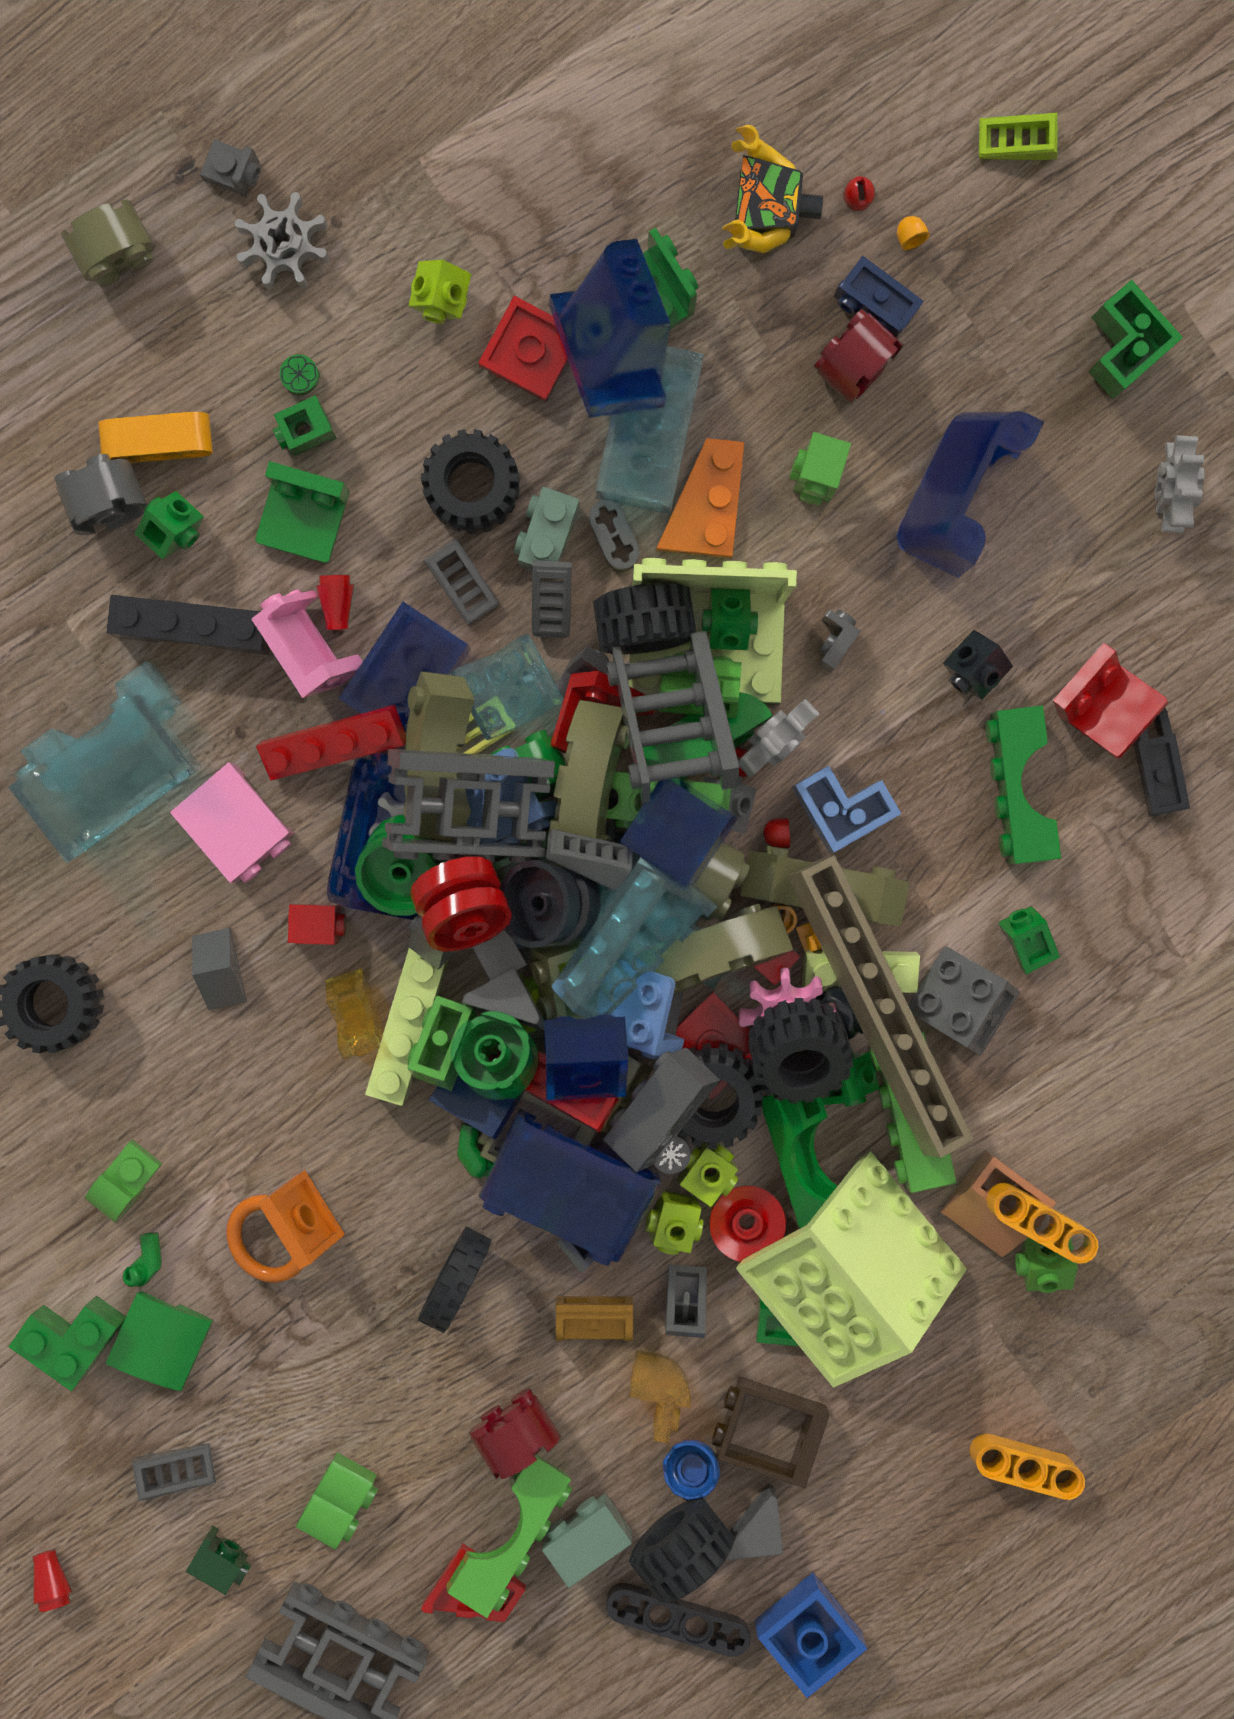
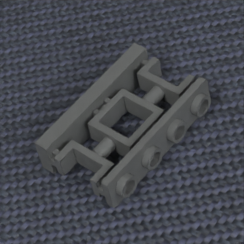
[382,749,555,863]
[245,1582,429,1719]

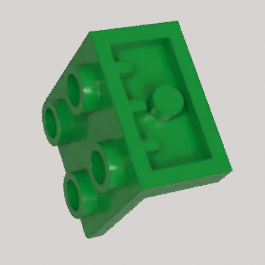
[615,227,699,339]
[255,461,350,564]

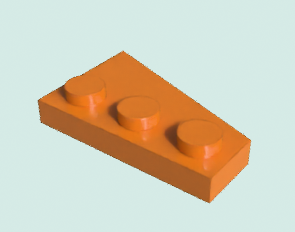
[656,438,744,558]

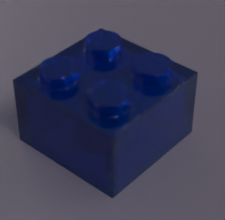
[620,778,738,887]
[544,1014,628,1100]

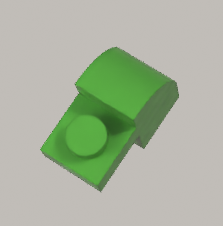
[85,1140,163,1223]

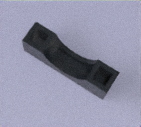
[106,595,270,655]

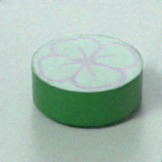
[280,354,320,395]

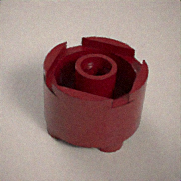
[814,309,904,404]
[469,1388,561,1479]

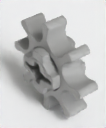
[235,192,329,290]
[1155,435,1204,533]
[738,699,820,778]

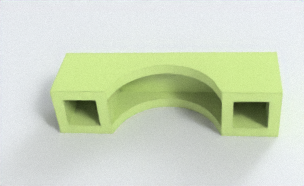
[365,948,449,1106]

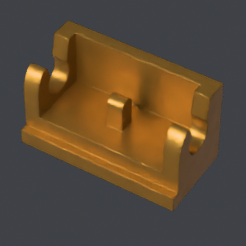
[556,1296,633,1341]

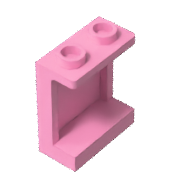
[251,589,366,698]
[170,762,295,884]

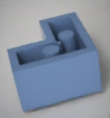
[791,766,901,853]

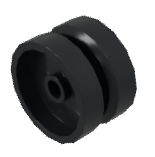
[500,860,601,948]

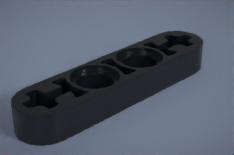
[606,1583,750,1657]

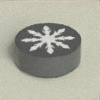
[654,1135,690,1174]

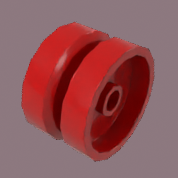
[410,857,512,952]

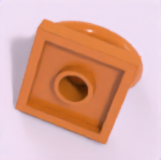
[226,1170,345,1283]

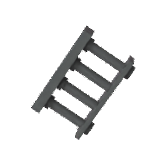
[606,631,739,803]

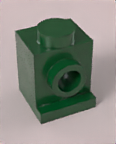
[186,1525,252,1595]

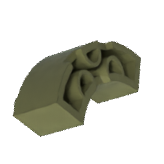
[404,671,475,841]
[549,700,629,861]
[740,846,910,927]
[625,904,793,996]

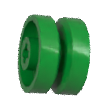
[355,815,447,916]

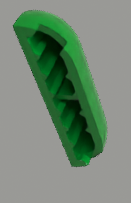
[632,692,773,794]

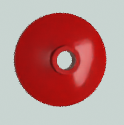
[709,1185,786,1262]

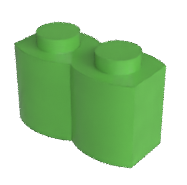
[296,1452,378,1550]

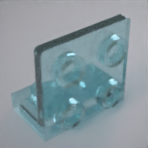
[451,633,564,740]

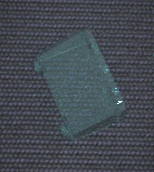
[8,692,202,864]

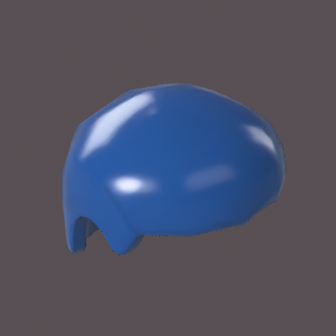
[662,1440,721,1500]

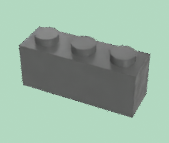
[603,1048,720,1172]

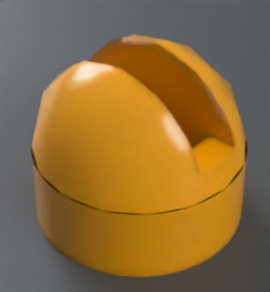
[897,216,930,250]
[769,903,797,934]

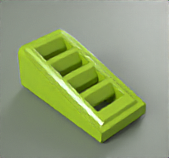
[979,113,1058,160]

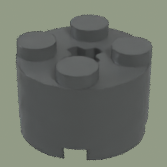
[54,454,147,535]

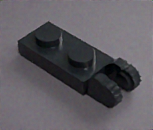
[1134,708,1190,817]

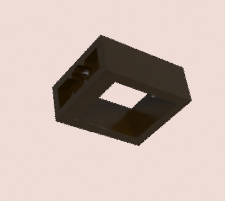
[711,1376,830,1488]

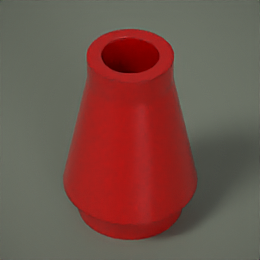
[316,575,354,630]
[32,1549,72,1612]

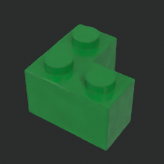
[1088,279,1183,399]
[8,1296,126,1392]

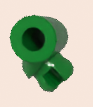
[457,1123,495,1179]
[122,1232,162,1287]

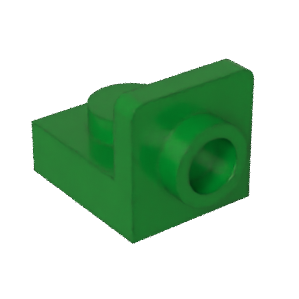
[999,906,1060,975]

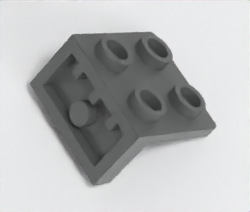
[908,947,1020,1056]

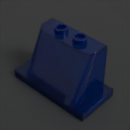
[549,239,671,418]

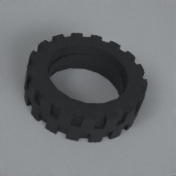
[418,1226,492,1334]

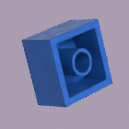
[755,1572,867,1698]

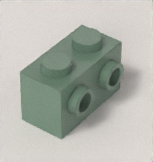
[514,487,580,571]
[542,1493,632,1588]

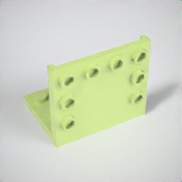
[629,558,797,704]
[736,1151,967,1388]

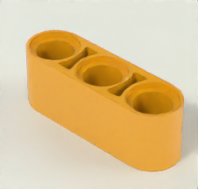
[98,412,213,463]
[986,1183,1098,1264]
[969,1433,1085,1500]

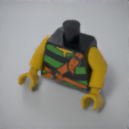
[722,125,823,254]

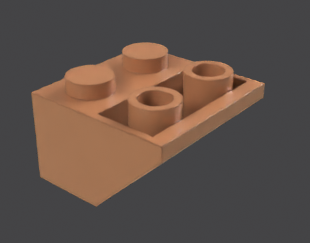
[940,1150,1056,1257]

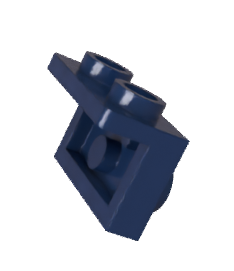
[833,255,924,338]

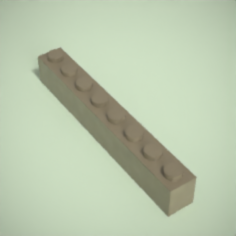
[787,855,974,1158]

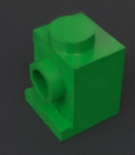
[273,395,337,456]

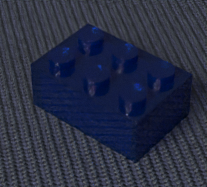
[338,601,471,733]

